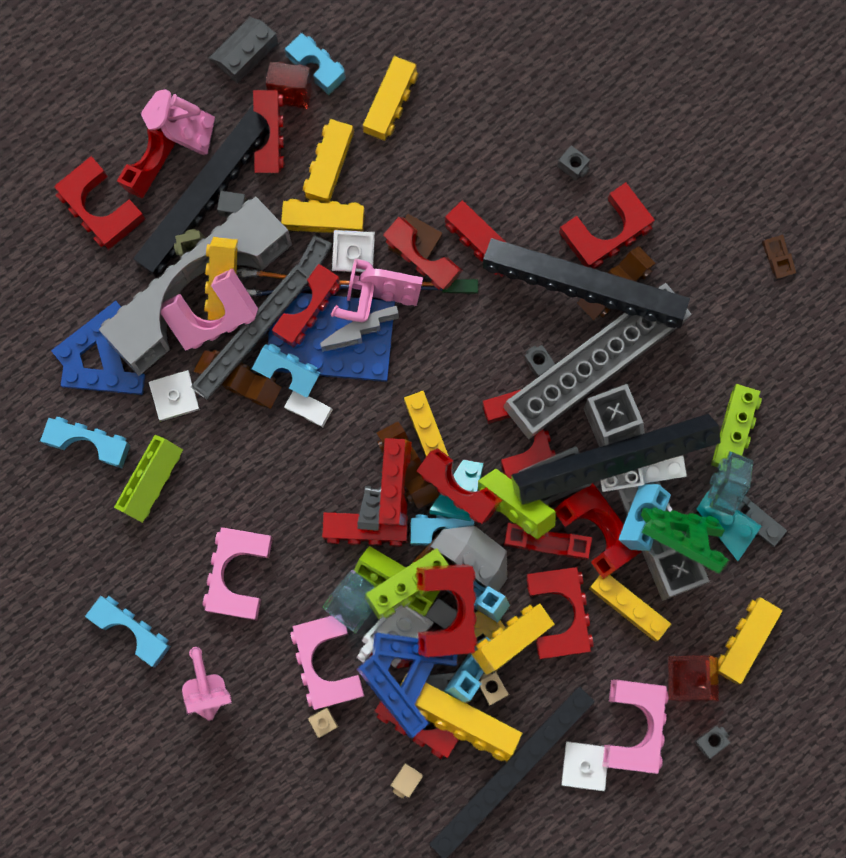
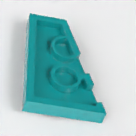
[430,460,483,521]
[697,491,762,561]

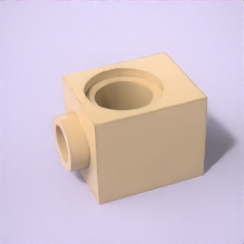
[479,672,509,705]
[308,708,338,738]
[391,763,423,799]

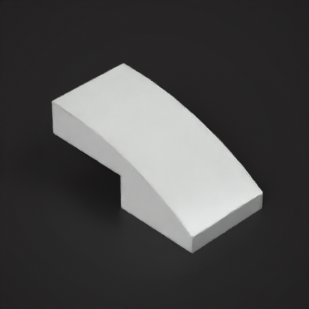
[284,391,333,427]

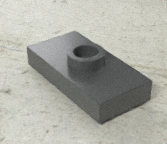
[298,235,332,275]

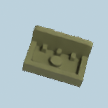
[174,229,206,257]

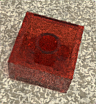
[266,62,312,109]
[668,655,719,702]

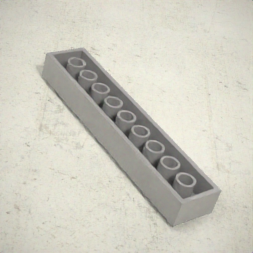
[503,283,692,439]

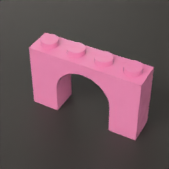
[160,268,258,351]
[203,527,273,620]
[290,613,365,710]
[602,680,668,774]

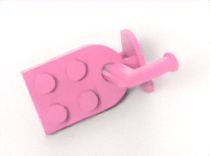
[141,89,215,155]
[331,259,423,322]
[182,647,231,720]

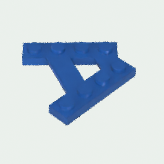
[51,301,146,395]
[357,633,457,738]

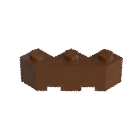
[577,246,656,320]
[193,350,282,409]
[376,421,439,509]

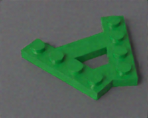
[641,508,729,574]

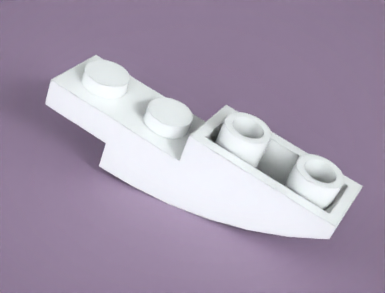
[601,455,687,492]

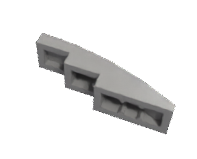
[320,306,399,352]

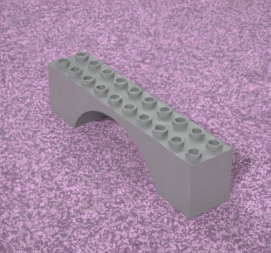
[99,196,292,376]
[583,384,709,601]

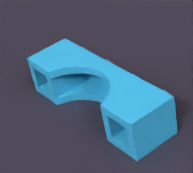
[40,417,130,468]
[85,596,171,667]

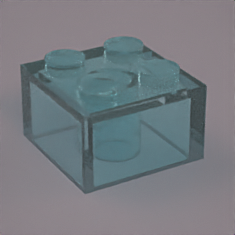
[708,452,753,516]
[322,570,375,634]

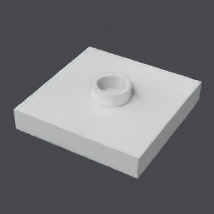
[332,230,375,272]
[149,370,200,422]
[561,742,607,791]

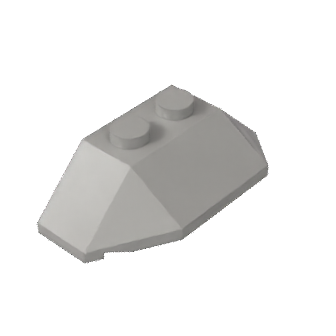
[431,525,507,592]

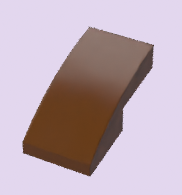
[762,235,796,279]

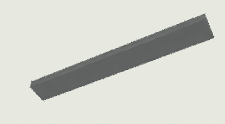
[191,264,310,401]

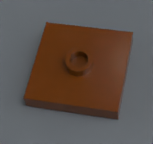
[387,214,443,264]

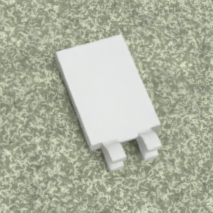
[357,605,434,667]

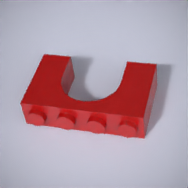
[54,156,146,250]
[559,183,655,269]
[482,389,556,480]
[553,483,643,579]
[416,564,477,657]
[526,567,593,660]

